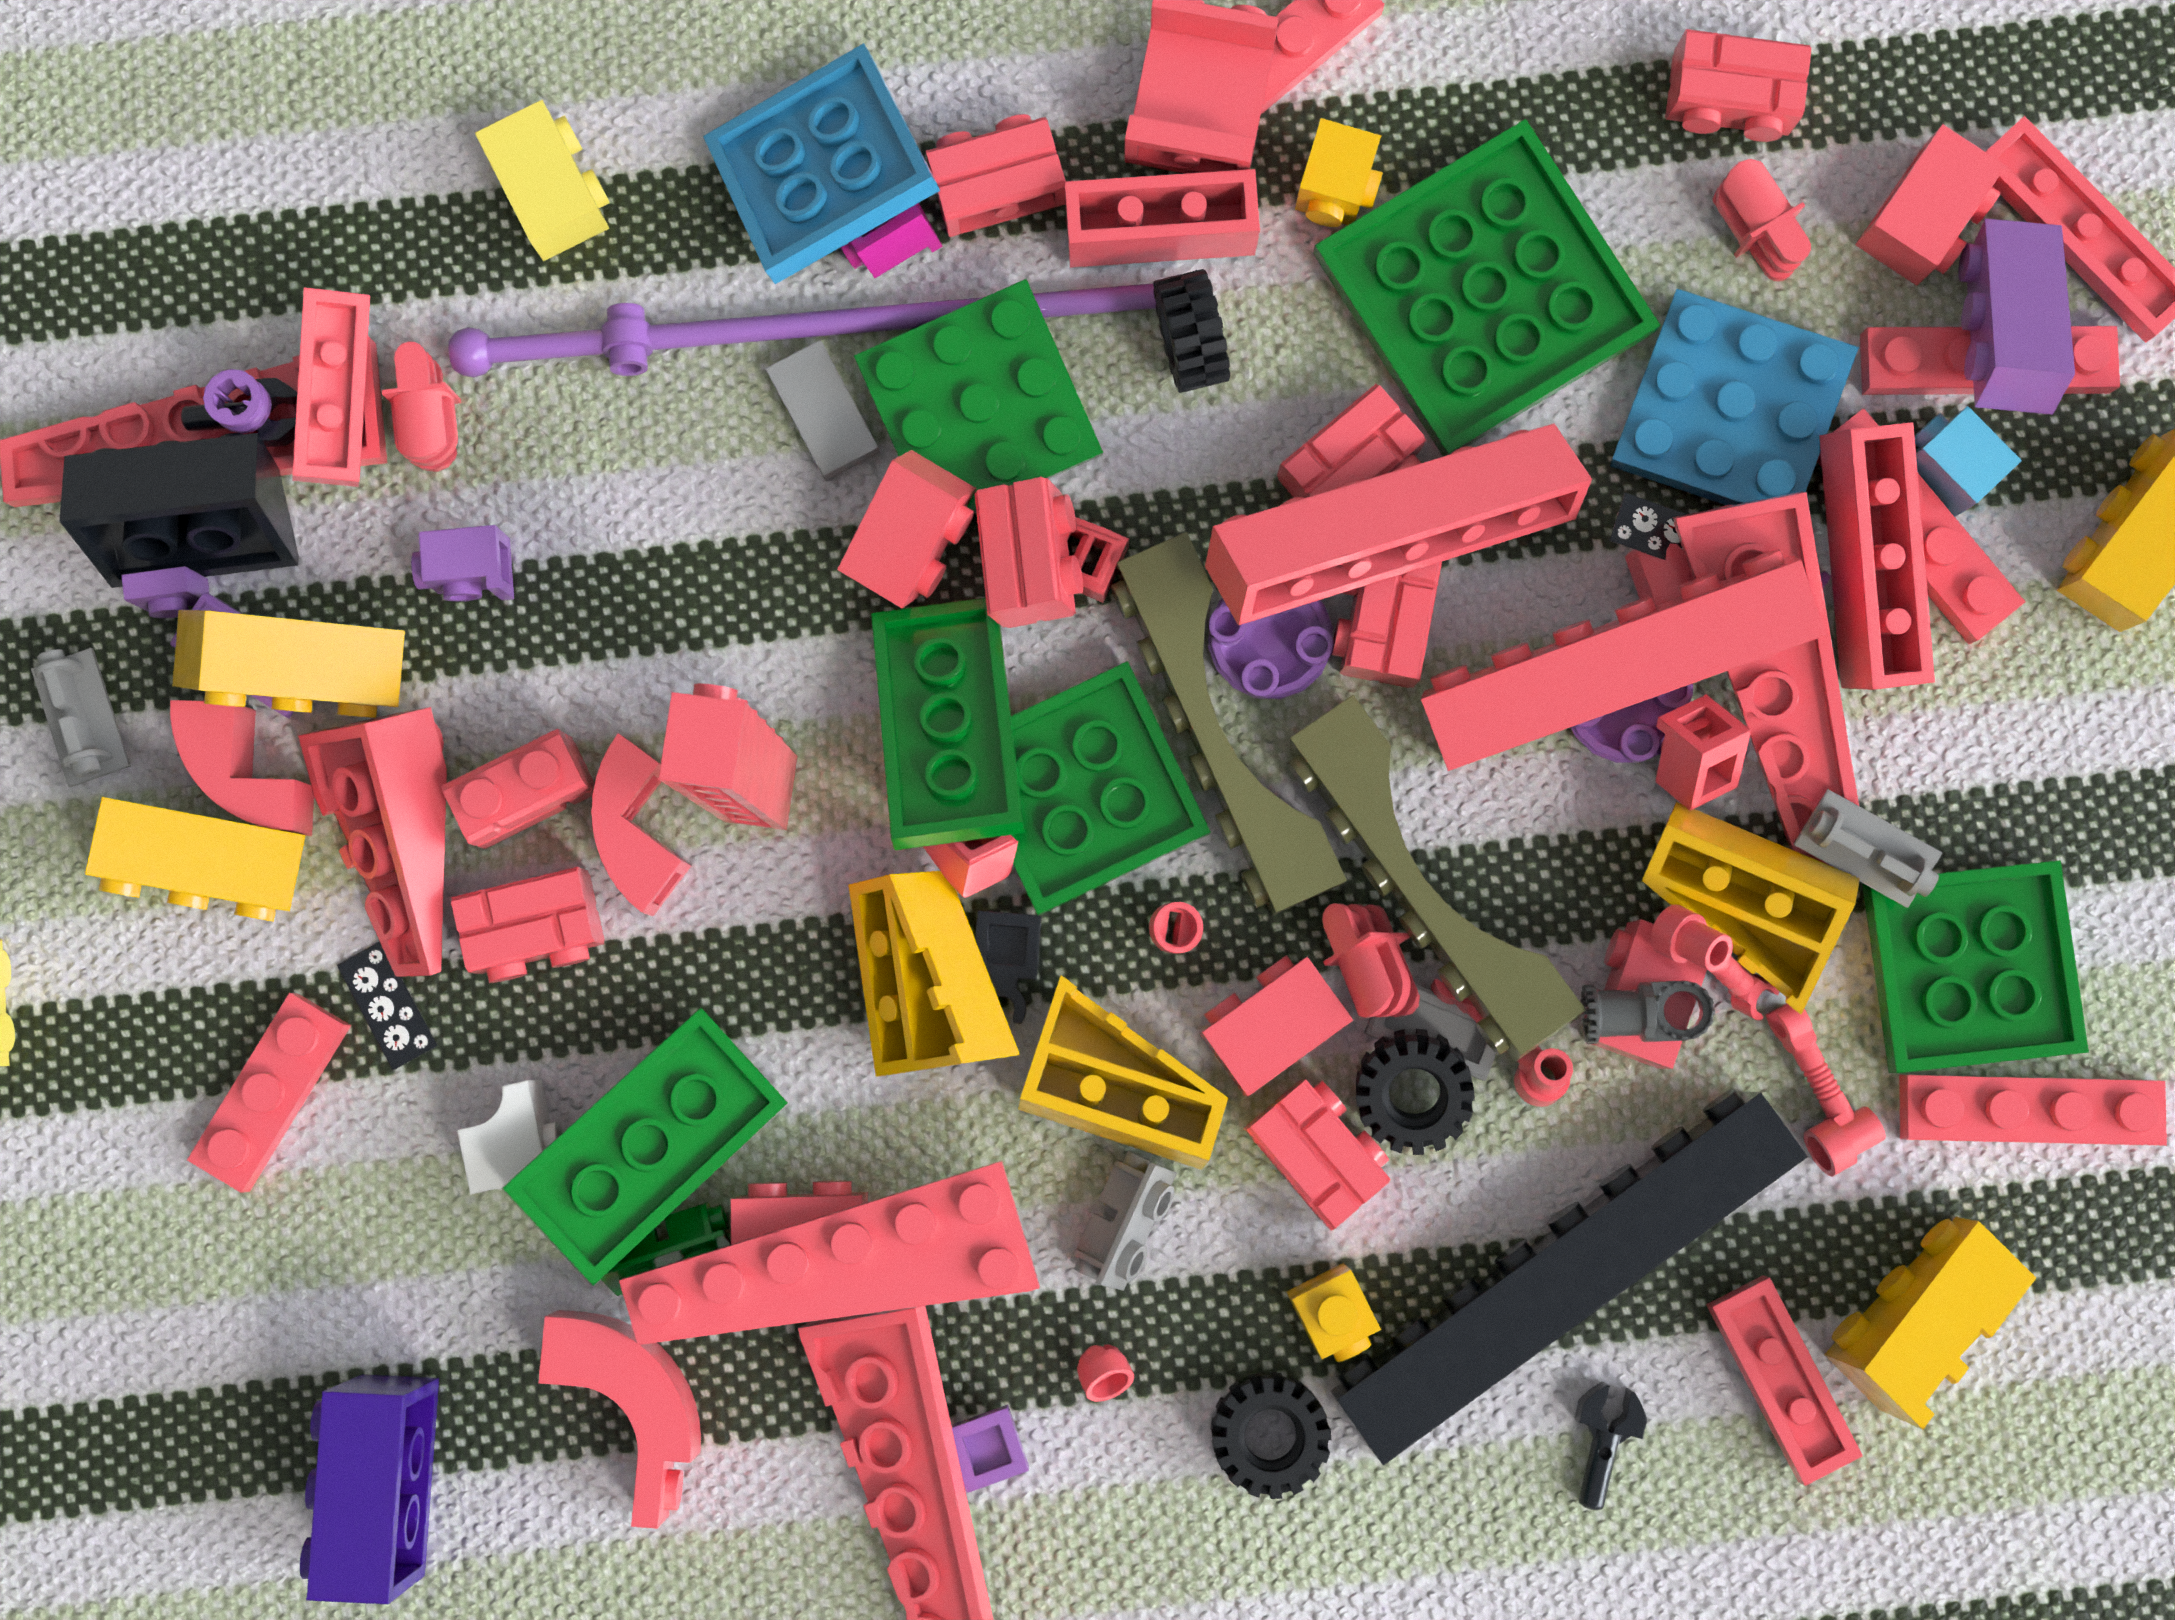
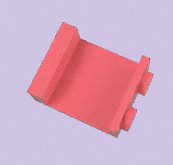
[1125,0,1279,174]

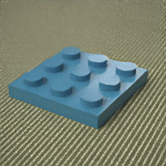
[703,43,940,284]
[1610,289,1859,505]

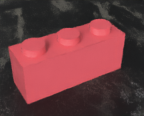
[1065,169,1260,268]

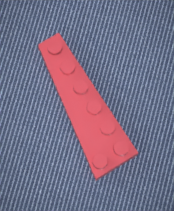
[0,337,387,507]
[1673,491,1859,867]
[619,1160,1040,1345]
[798,1306,993,1620]

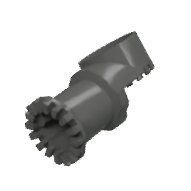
[1580,981,1716,1044]

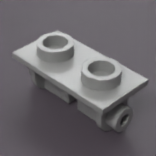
[31,648,131,787]
[1793,789,1942,908]
[1073,1150,1177,1291]

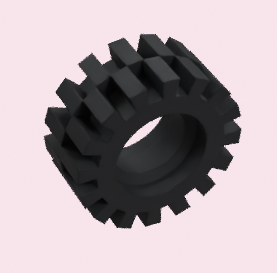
[1153,269,1230,393]
[1356,1028,1475,1155]
[1210,1372,1332,1499]

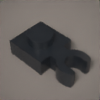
[975,910,1042,1024]

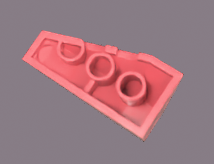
[298,707,447,977]

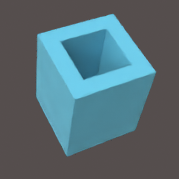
[1914,406,2022,517]

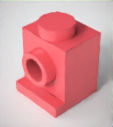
[1655,694,1751,811]

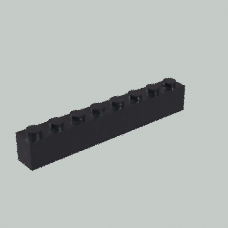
[1331,1089,1808,1466]

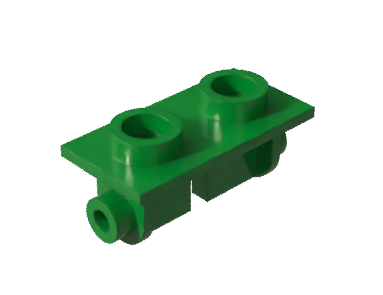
[601,1202,731,1296]

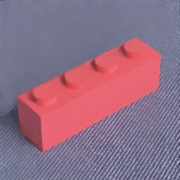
[1819,422,1935,690]

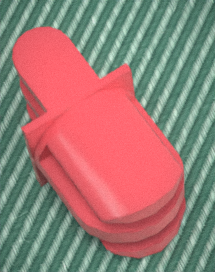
[1712,159,1811,281]
[382,341,461,472]
[1322,903,1420,1018]

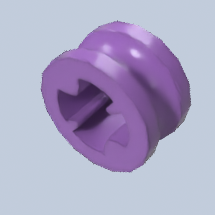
[203,369,272,434]

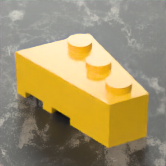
[172,610,405,718]
[85,797,306,922]
[1642,801,1860,1015]
[1018,975,1228,1170]
[1824,1217,2036,1429]

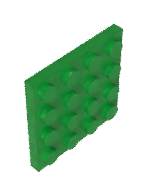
[1313,119,1661,457]

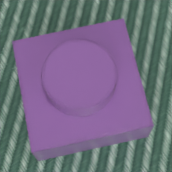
[121,566,209,618]
[951,1404,1029,1493]

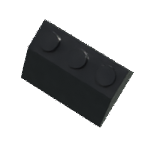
[59,433,299,588]

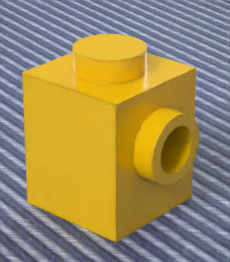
[1295,118,1383,227]
[1286,1263,1381,1362]

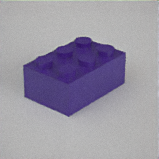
[300,1374,439,1605]

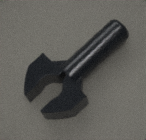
[181,378,297,447]
[1574,1382,1647,1511]

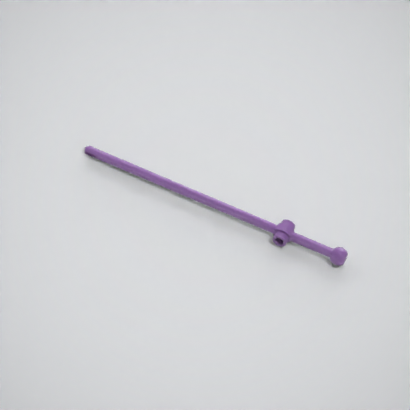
[448,283,1156,378]

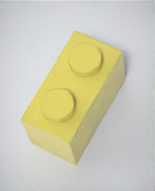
[475,100,610,261]

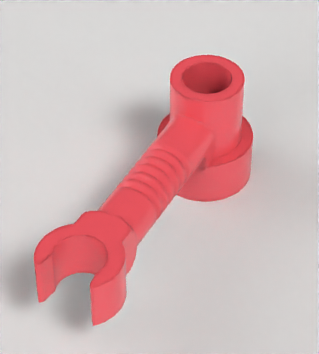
[1650,904,1779,1020]
[1430,979,1573,1107]
[1766,1003,1886,1177]

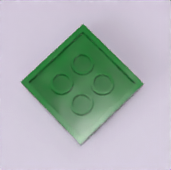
[854,279,1104,512]
[1011,661,1211,915]
[1862,860,2089,1073]

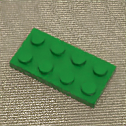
[871,598,1025,850]
[501,1008,788,1286]

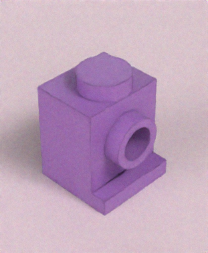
[411,525,514,601]

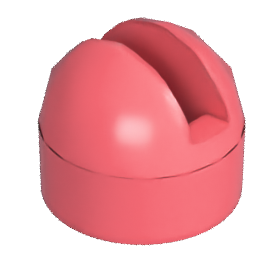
[1149,902,1203,954]
[1077,1345,1134,1402]

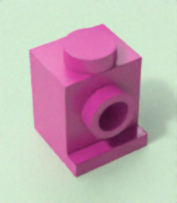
[841,203,943,278]

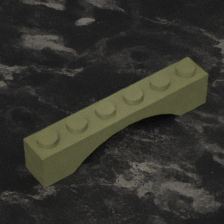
[1110,532,1347,916]
[1287,695,1586,1062]

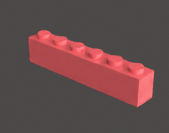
[1205,423,1592,626]
[1421,549,1828,771]
[658,683,798,830]

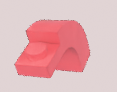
[538,1310,701,1529]

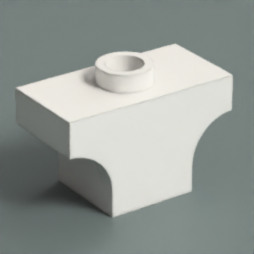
[457,1080,562,1195]

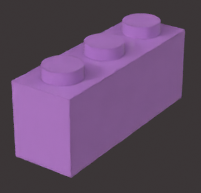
[1958,218,2075,415]

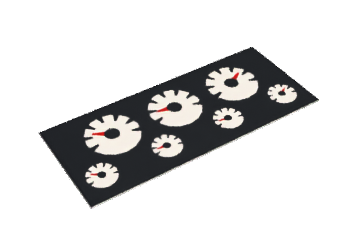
[1609,493,1687,560]
[337,941,438,1071]

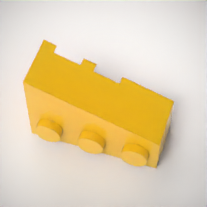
[2056,428,2175,632]
[848,871,1020,1077]

